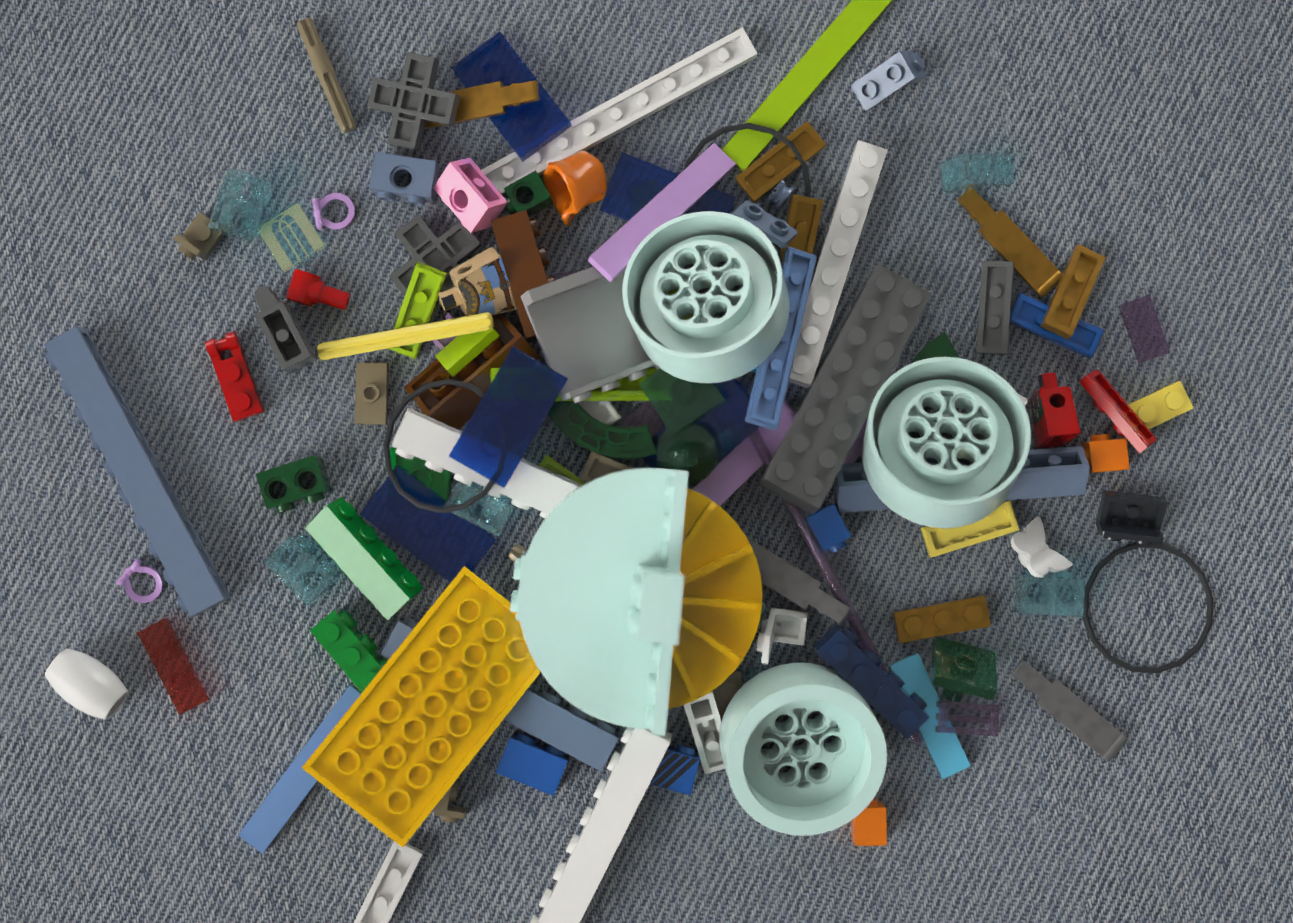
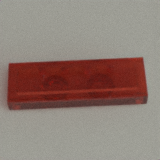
[137,618,210,715]

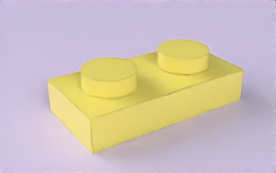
[1128,381,1193,429]

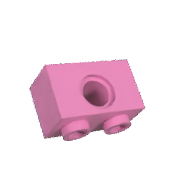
[433,158,508,233]

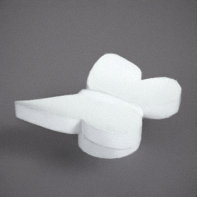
[1010,517,1073,578]

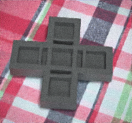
[367,52,460,151]
[389,215,482,296]

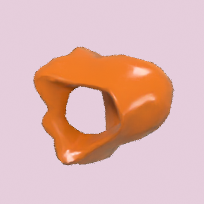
[543,150,607,226]

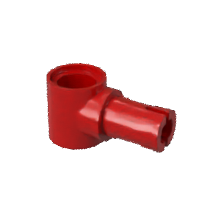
[285,269,351,310]

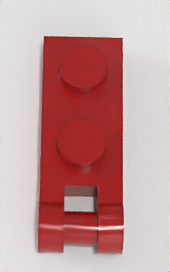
[205,331,265,422]

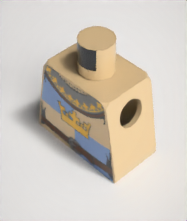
[438,247,517,316]

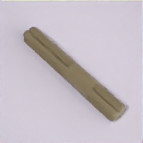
[297,18,356,134]

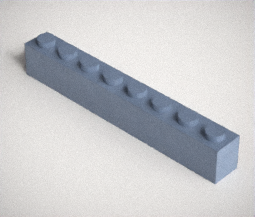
[834,446,1090,513]
[380,618,619,772]

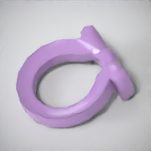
[312,193,355,231]
[116,558,163,603]

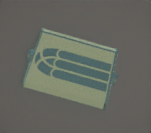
[254,201,326,273]

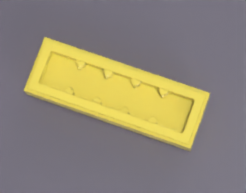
[920,501,1019,558]

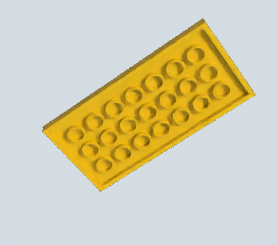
[302,566,540,848]

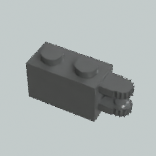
[254,286,318,374]

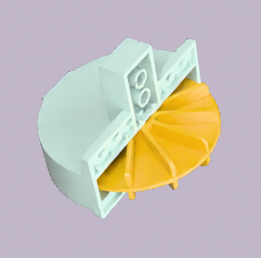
[510,468,762,736]

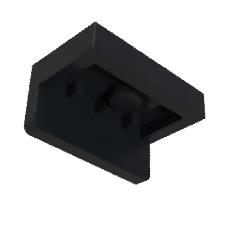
[1095,490,1167,545]

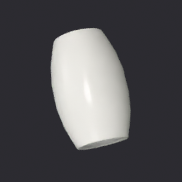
[45,648,129,720]

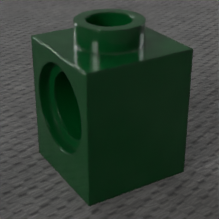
[504,170,553,217]

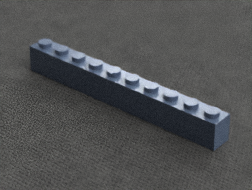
[44,326,231,617]

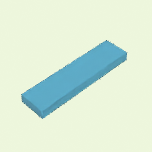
[889,652,971,779]

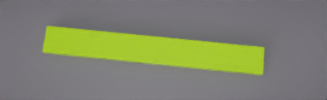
[722,0,893,172]

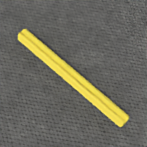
[317,312,494,360]

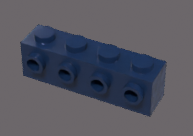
[814,623,930,740]

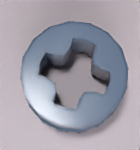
[766,180,795,210]

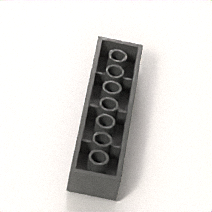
[757,264,932,515]

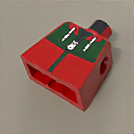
[1031,373,1080,449]

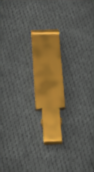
[424,81,539,130]
[957,187,1063,298]

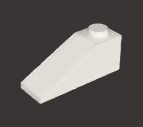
[684,691,725,774]

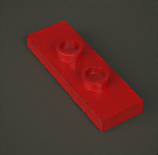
[1079,369,1157,454]

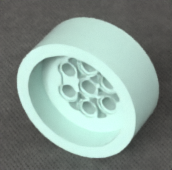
[622,211,790,383]
[862,357,1031,528]
[719,662,887,836]

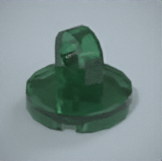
[657,421,719,484]

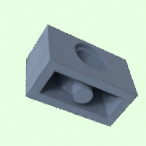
[369,152,440,206]

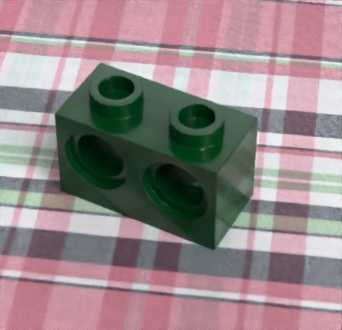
[256,455,332,513]

